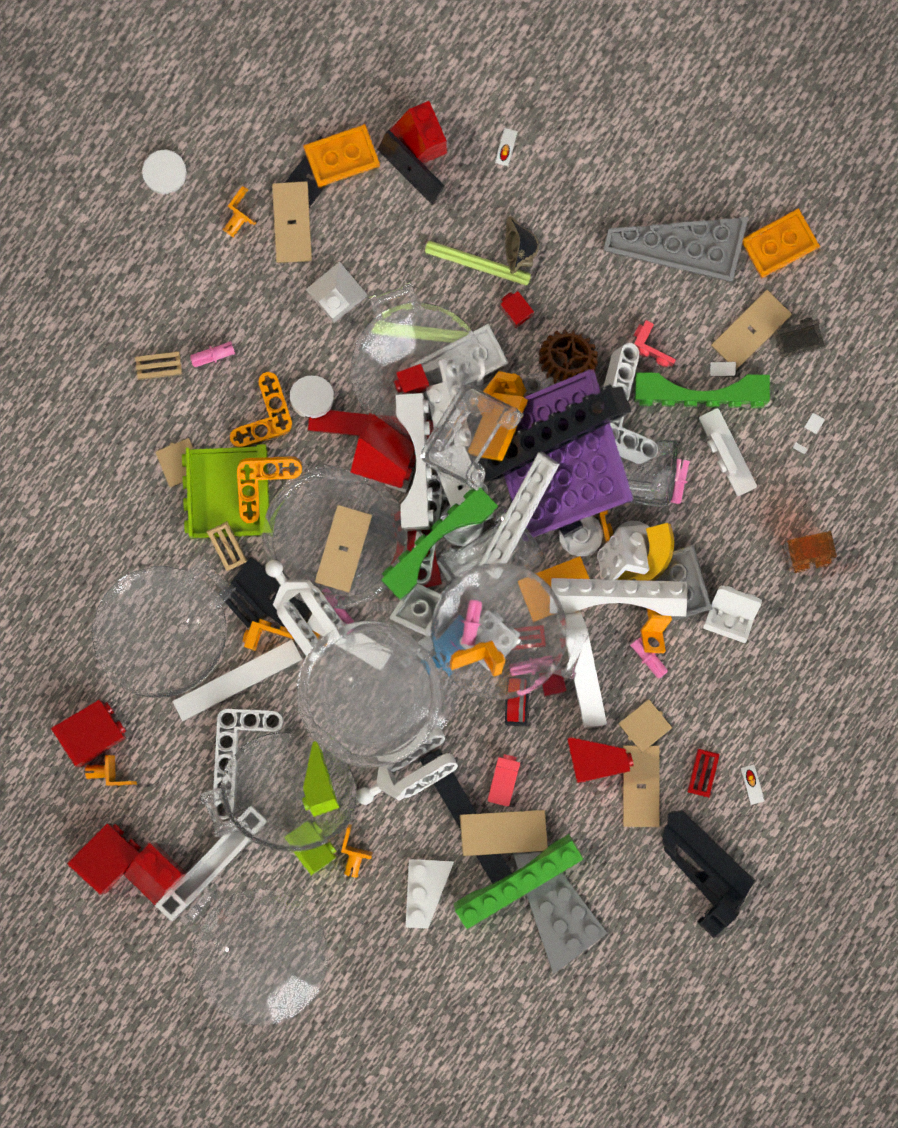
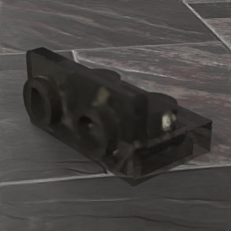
[774,317,825,359]

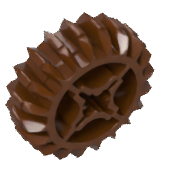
[538,329,598,384]

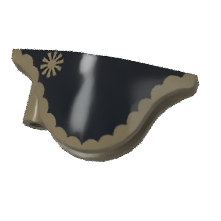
[505,216,539,274]

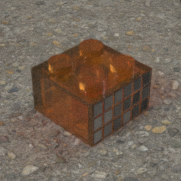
[782,531,837,573]

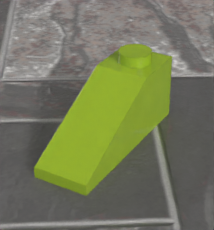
[302,741,339,817]

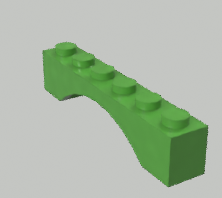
[634,372,770,408]
[381,486,498,601]
[453,834,583,929]

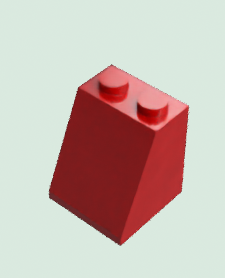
[390,101,447,168]
[350,413,416,489]
[51,699,126,767]
[567,737,634,783]
[67,823,141,895]
[124,843,187,905]

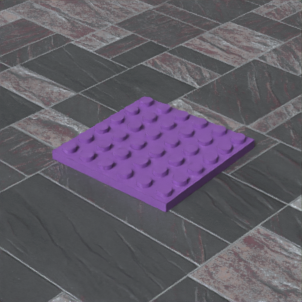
[505,370,633,540]

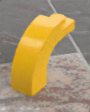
[617,523,674,581]

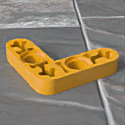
[230,372,293,447]
[237,456,302,523]

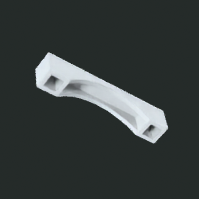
[396,393,434,531]
[551,578,687,616]
[155,806,268,921]

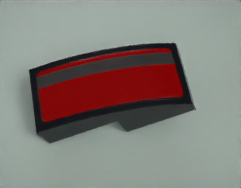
[505,677,531,726]

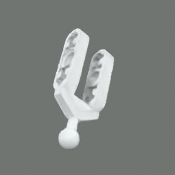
[265,559,350,661]
[356,726,458,805]

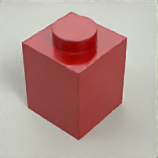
[500,291,534,328]
[393,364,429,394]

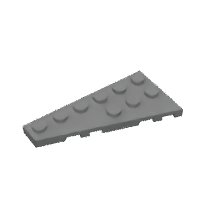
[603,217,748,282]
[513,851,607,974]

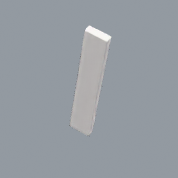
[479,452,559,578]
[172,640,303,721]

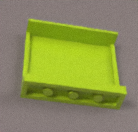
[182,444,271,539]

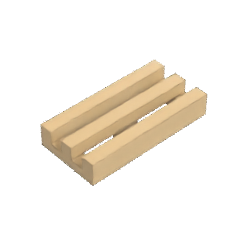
[135,352,182,380]
[207,521,247,571]

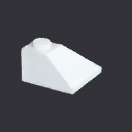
[306,262,368,323]
[390,584,455,636]

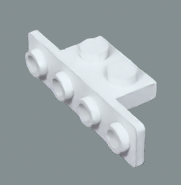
[426,359,472,448]
[699,408,757,496]

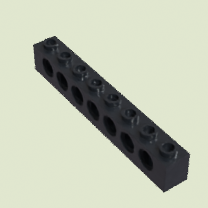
[475,384,632,482]

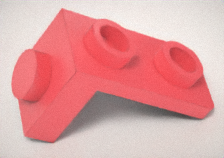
[634,320,676,367]
[488,754,520,807]

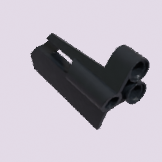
[662,810,755,938]

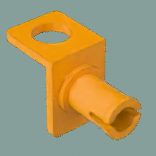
[222,186,256,238]
[640,608,672,653]
[85,755,137,786]
[341,824,373,878]

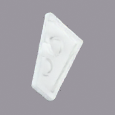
[406,859,454,929]

